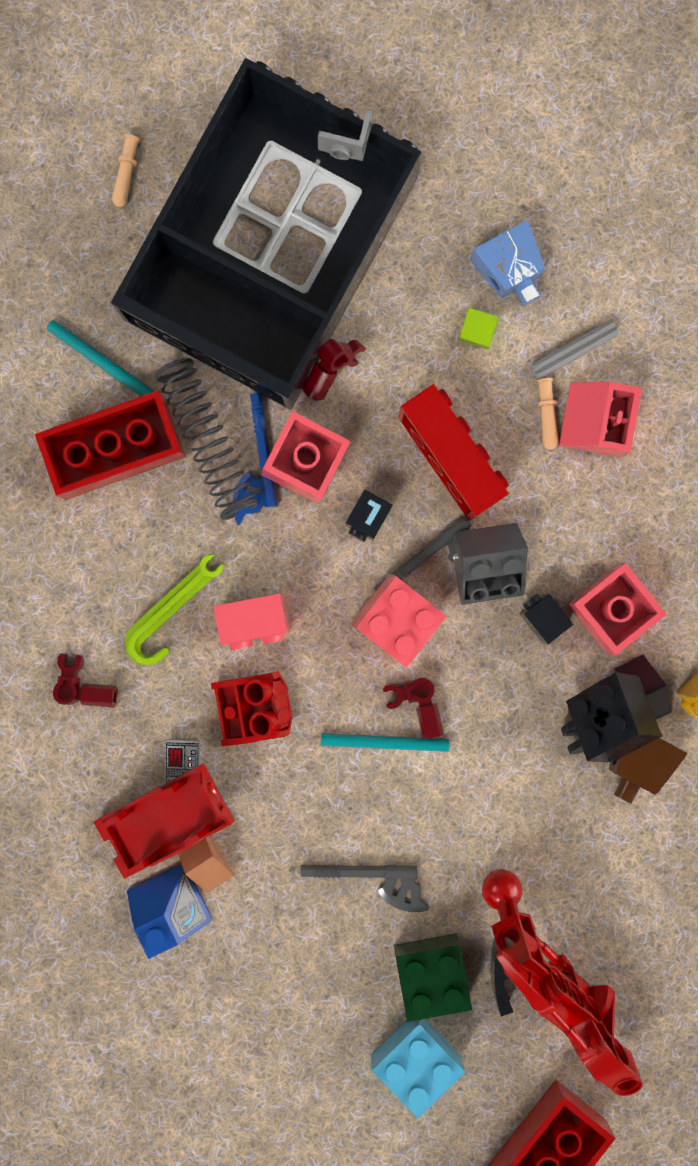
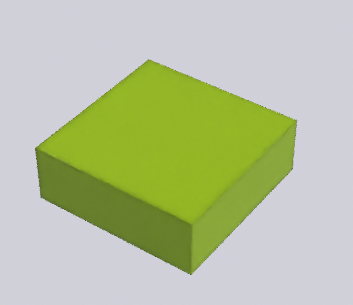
[458,308,499,350]

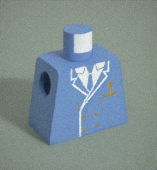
[470,220,545,306]

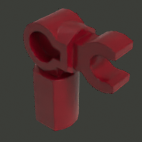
[303,339,366,401]
[53,653,118,708]
[383,677,444,739]

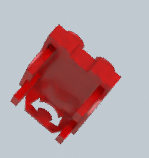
[94,763,235,879]

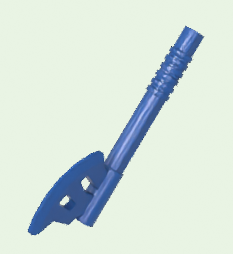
[233,393,278,526]

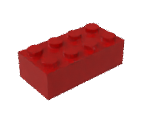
[398,384,509,521]
[35,390,186,500]
[488,1079,616,1166]

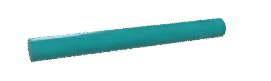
[47,320,155,396]
[321,733,449,752]

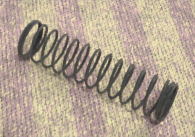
[155,358,258,521]

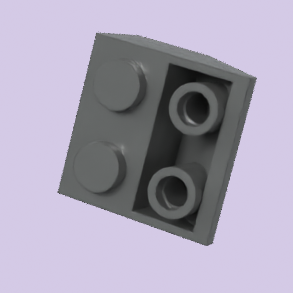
[453,523,528,605]

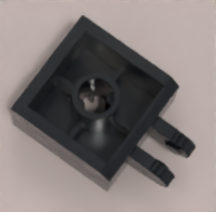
[561,672,662,763]

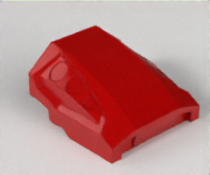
[211,671,293,747]

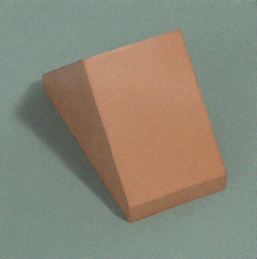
[178,836,235,893]

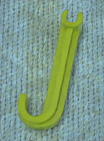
[124,554,225,666]

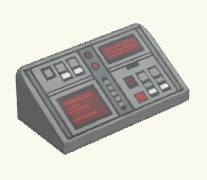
[164,738,201,783]

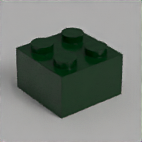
[394,933,472,1022]

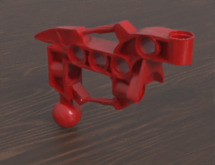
[482,869,643,1096]

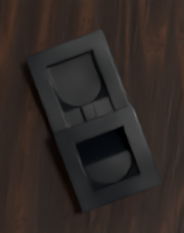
[490,938,514,1017]

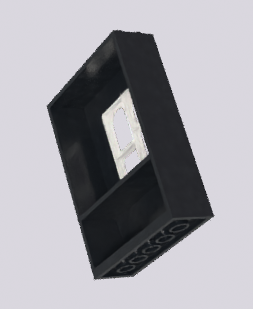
[111,58,422,410]

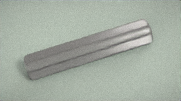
[530,320,619,380]

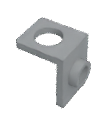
[318,109,372,161]

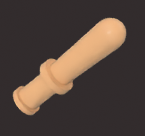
[112,134,140,207]
[537,378,559,450]

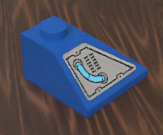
[127,864,213,959]

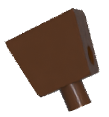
[609,738,687,804]

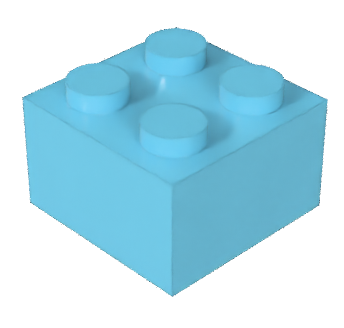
[371,1019,465,1119]

